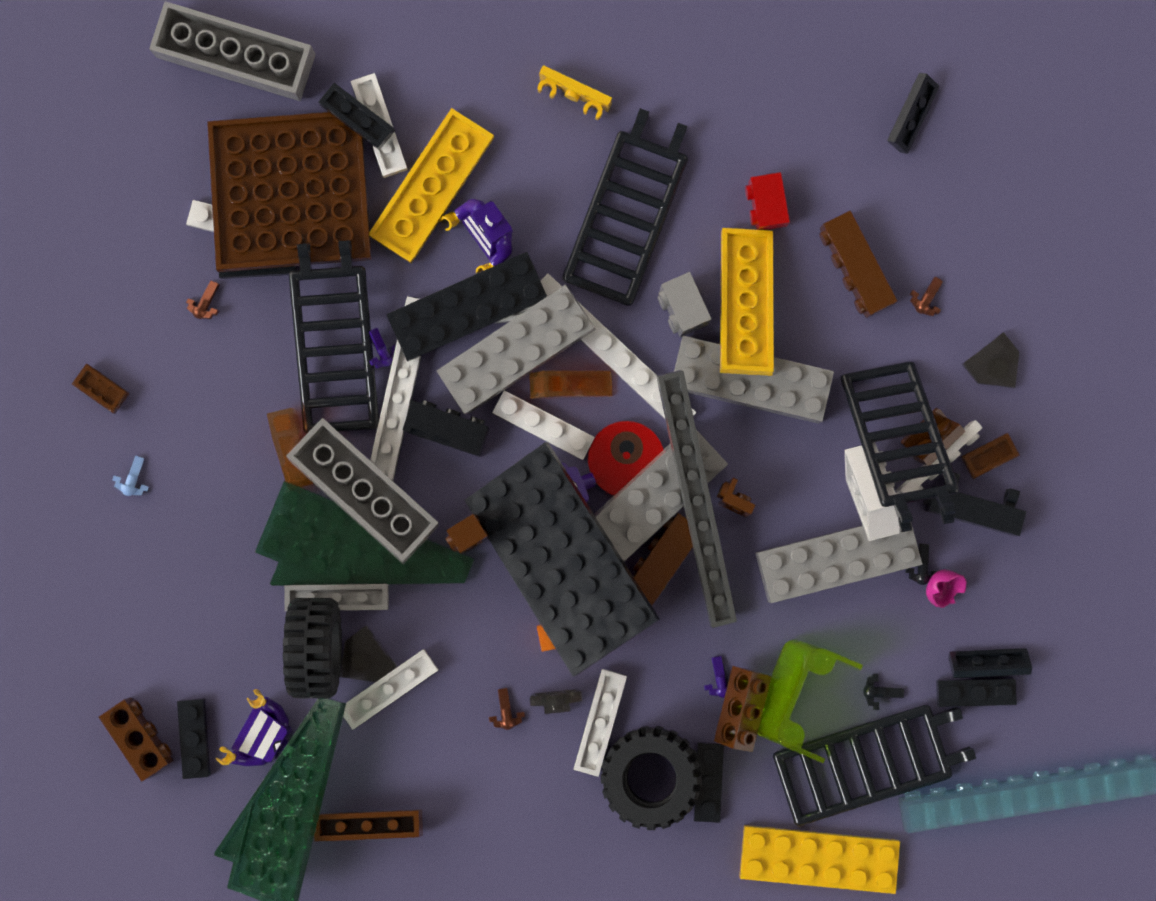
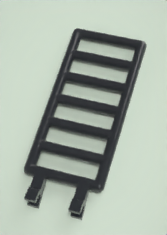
[562,108,688,306]
[289,240,379,434]
[841,361,959,532]
[773,704,976,826]

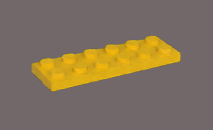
[369,108,495,264]
[720,228,774,376]
[739,825,900,894]

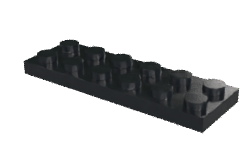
[386,252,547,362]

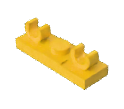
[537,65,612,120]

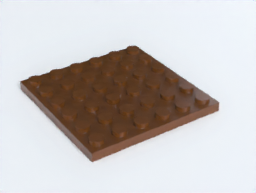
[207,112,372,272]

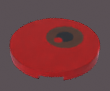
[588,421,663,496]

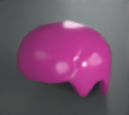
[926,569,967,608]

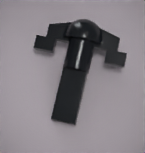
[906,544,937,585]
[863,674,904,710]

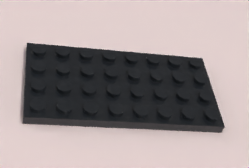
[464,442,660,677]

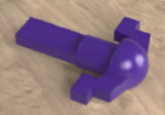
[369,327,396,368]
[704,656,727,698]

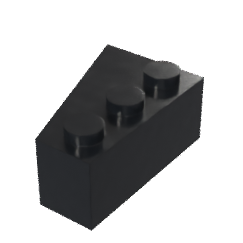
[402,400,490,457]

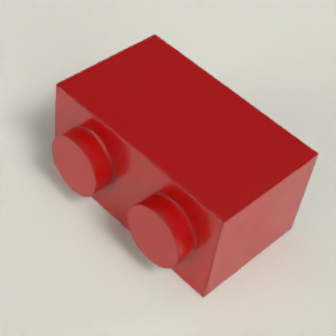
[745,172,790,230]

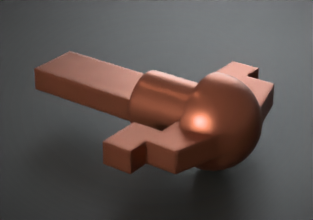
[909,276,943,317]
[186,281,219,319]
[488,688,525,730]

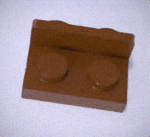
[901,408,966,466]
[716,477,756,518]

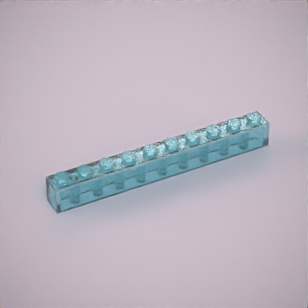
[898,755,1156,833]

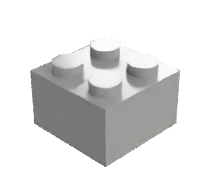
[657,272,711,338]

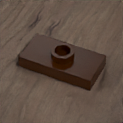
[72,363,130,414]
[961,433,1020,479]

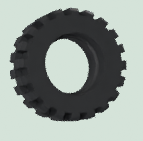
[283,598,342,698]
[601,726,702,830]

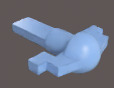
[112,456,149,496]

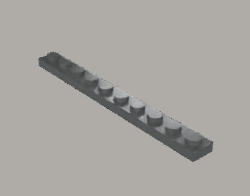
[656,370,737,628]

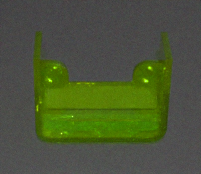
[757,640,863,764]

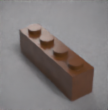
[819,210,897,318]
[632,513,693,605]
[314,809,423,842]

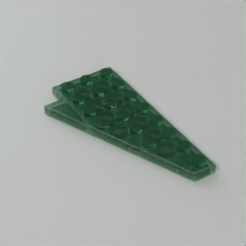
[255,481,475,586]
[214,698,346,901]

